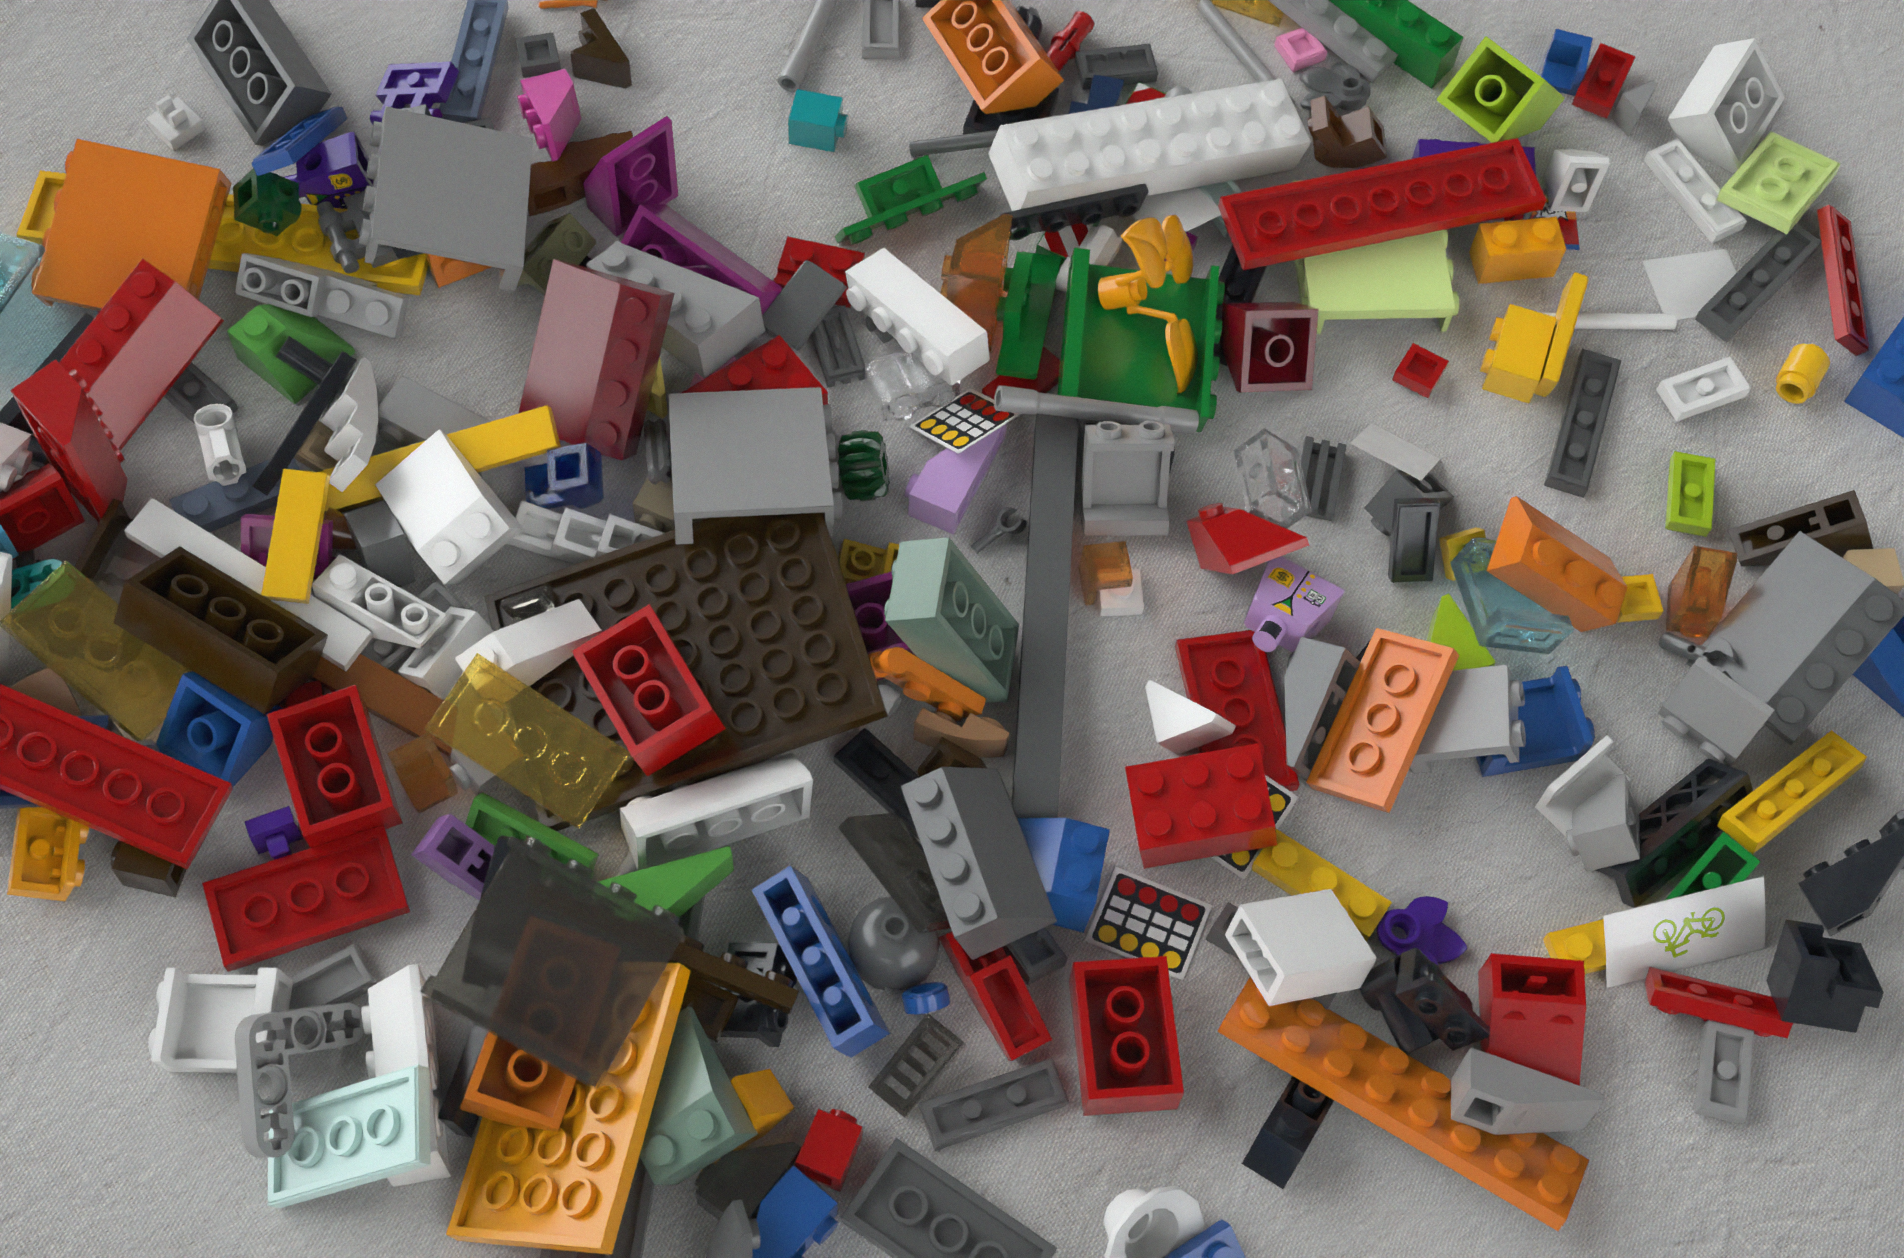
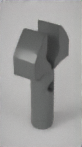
[1659,632,1739,678]

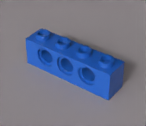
[751,865,890,1058]

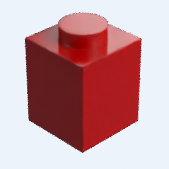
[795,1109,863,1192]

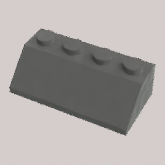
[187,0,332,146]
[901,767,1057,960]

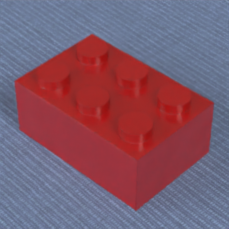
[681,335,828,405]
[571,604,725,777]
[267,685,403,848]
[1125,743,1277,869]
[1069,956,1184,1116]

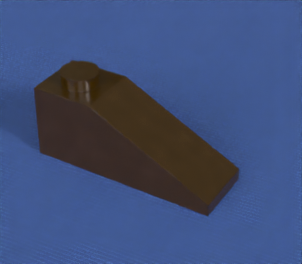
[1728,490,1874,566]

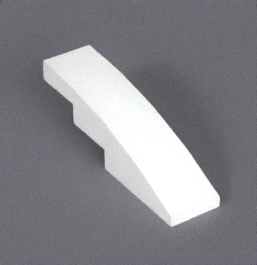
[320,357,378,492]
[507,501,664,564]

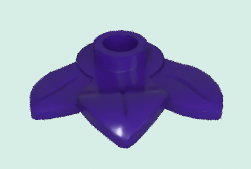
[1377,896,1467,965]

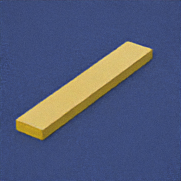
[319,405,561,512]

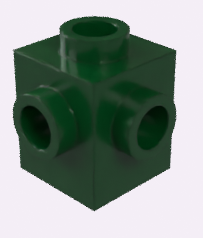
[233,168,302,236]

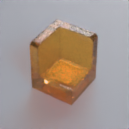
[1078,541,1133,606]
[387,733,459,813]

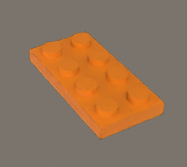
[1306,628,1459,813]

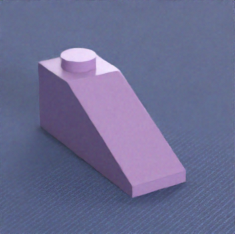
[904,424,1007,535]

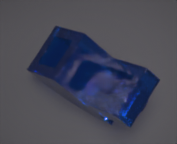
[524,443,604,509]

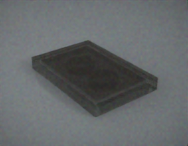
[838,813,951,934]

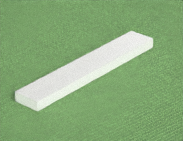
[124,498,372,671]

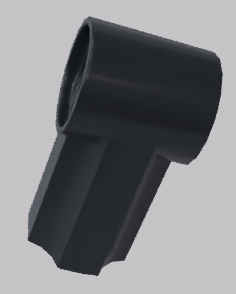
[1359,955,1440,1054]

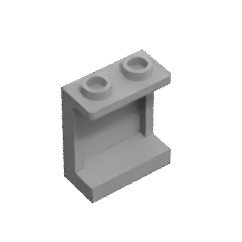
[1080,421,1175,536]
[1410,665,1526,774]

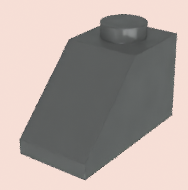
[1364,470,1454,536]

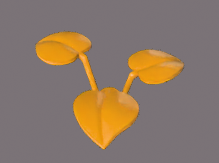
[1098,215,1198,394]

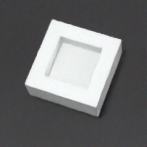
[1096,569,1144,617]

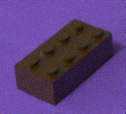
[114,546,328,714]

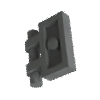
[317,190,399,273]

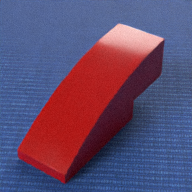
[939,931,1052,1061]

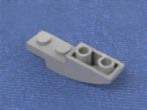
[235,253,409,338]

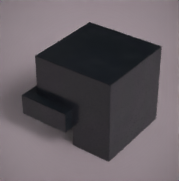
[1766,919,1884,1033]

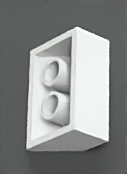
[1668,38,1785,173]

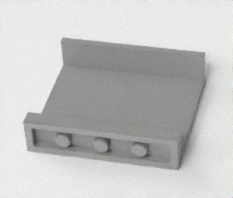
[359,106,533,292]
[668,387,842,544]

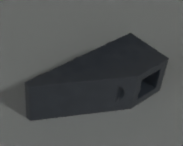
[1798,818,1904,937]
[1242,1076,1334,1189]

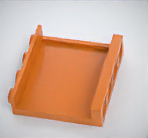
[31,139,232,311]

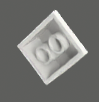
[375,429,524,585]

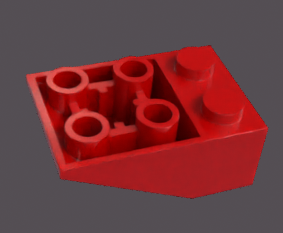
[1478,953,1586,1086]

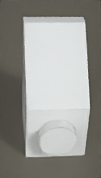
[1545,149,1610,212]

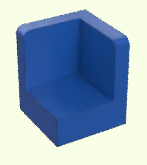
[1541,29,1593,96]

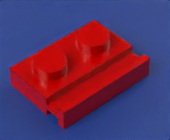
[773,236,865,308]

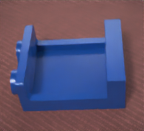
[1476,665,1595,777]

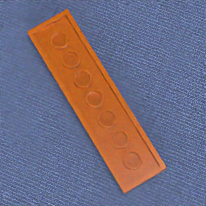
[1217,977,1589,1232]

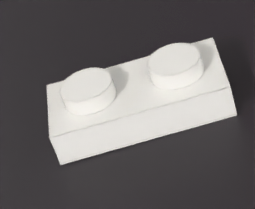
[1656,357,1751,422]

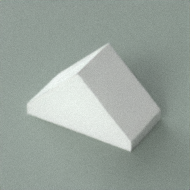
[1145,679,1236,755]

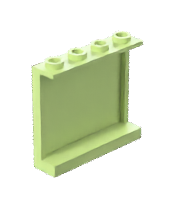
[1293,180,1459,334]

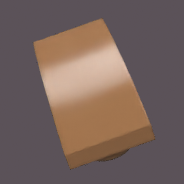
[913,708,1010,758]

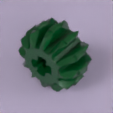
[837,430,890,501]

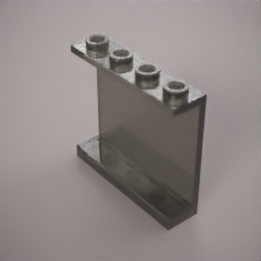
[420,836,684,1091]

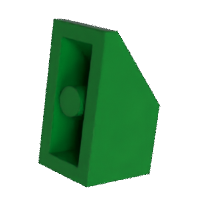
[1664,832,1761,901]

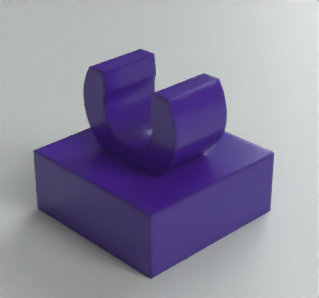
[244,806,303,860]

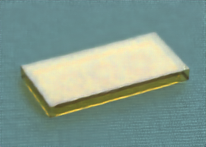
[0,560,192,741]
[424,653,630,830]

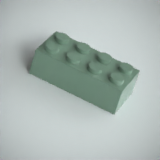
[884,537,1019,703]

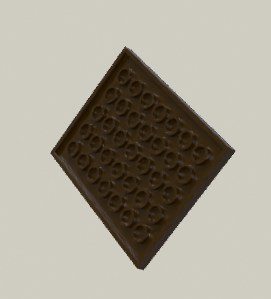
[484,512,888,831]

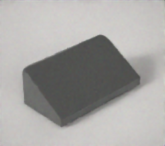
[762,260,847,351]

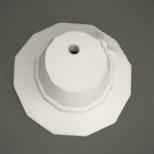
[1103,1185,1204,1258]

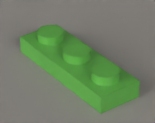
[465,792,599,898]

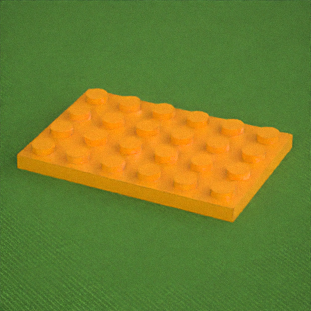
[446,962,691,1255]

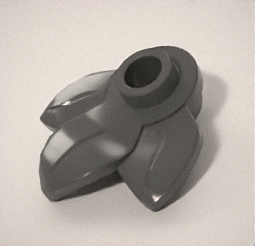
[1300,63,1371,111]

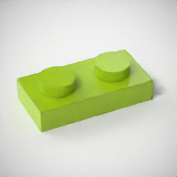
[1665,451,1716,537]

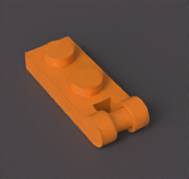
[869,647,986,721]

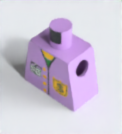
[1244,556,1345,652]

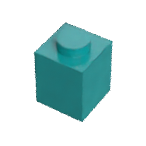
[788,89,849,152]

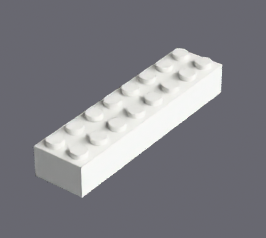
[988,79,1311,211]

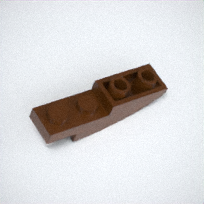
[528,131,633,217]

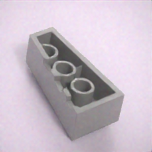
[586,241,765,379]

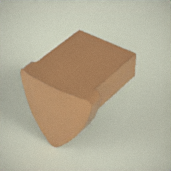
[10,664,82,716]

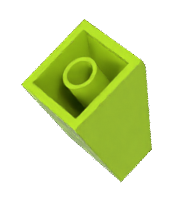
[1436,36,1565,143]

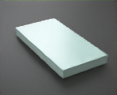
[268,1064,431,1208]

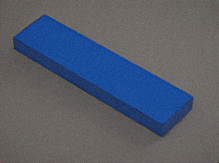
[251,106,348,176]

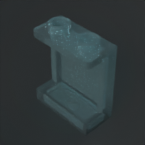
[1450,538,1574,654]

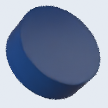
[902,982,950,1014]

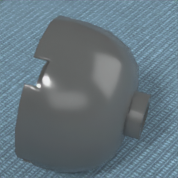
[848,895,940,991]

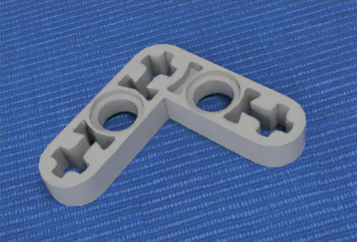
[235,1003,364,1158]

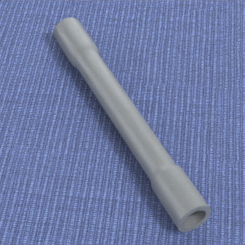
[778,0,838,92]
[994,385,1199,435]

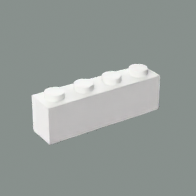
[845,248,990,386]

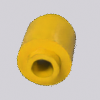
[1776,344,1830,404]

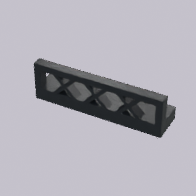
[1596,758,1753,908]

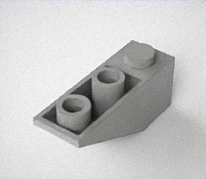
[1451,1047,1604,1135]

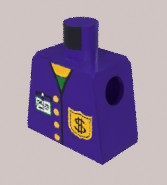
[284,131,374,209]

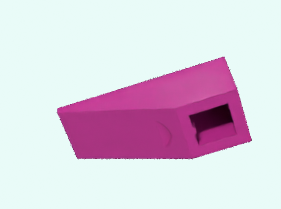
[517,69,582,161]

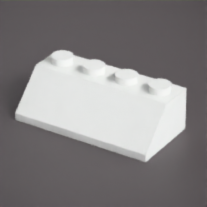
[620,753,813,871]
[362,964,451,1187]

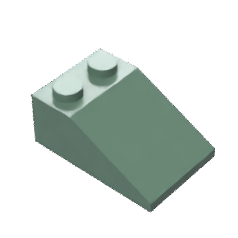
[640,1007,757,1185]

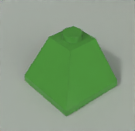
[227,304,355,405]

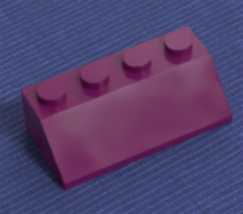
[621,204,783,357]

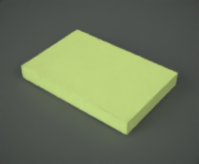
[1717,132,1841,234]

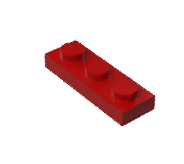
[1644,967,1793,1039]

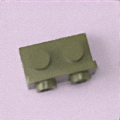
[517,213,596,296]

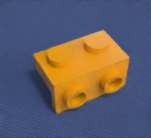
[7,807,89,902]

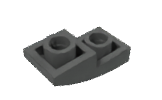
[706,1199,760,1258]

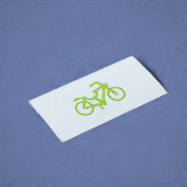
[1603,876,1766,988]

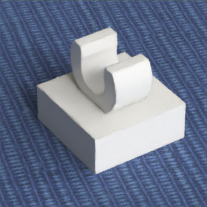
[146,95,206,151]

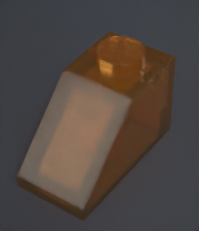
[1666,545,1737,638]

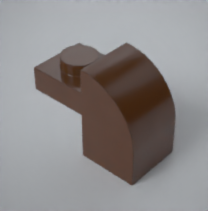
[1308,95,1387,168]

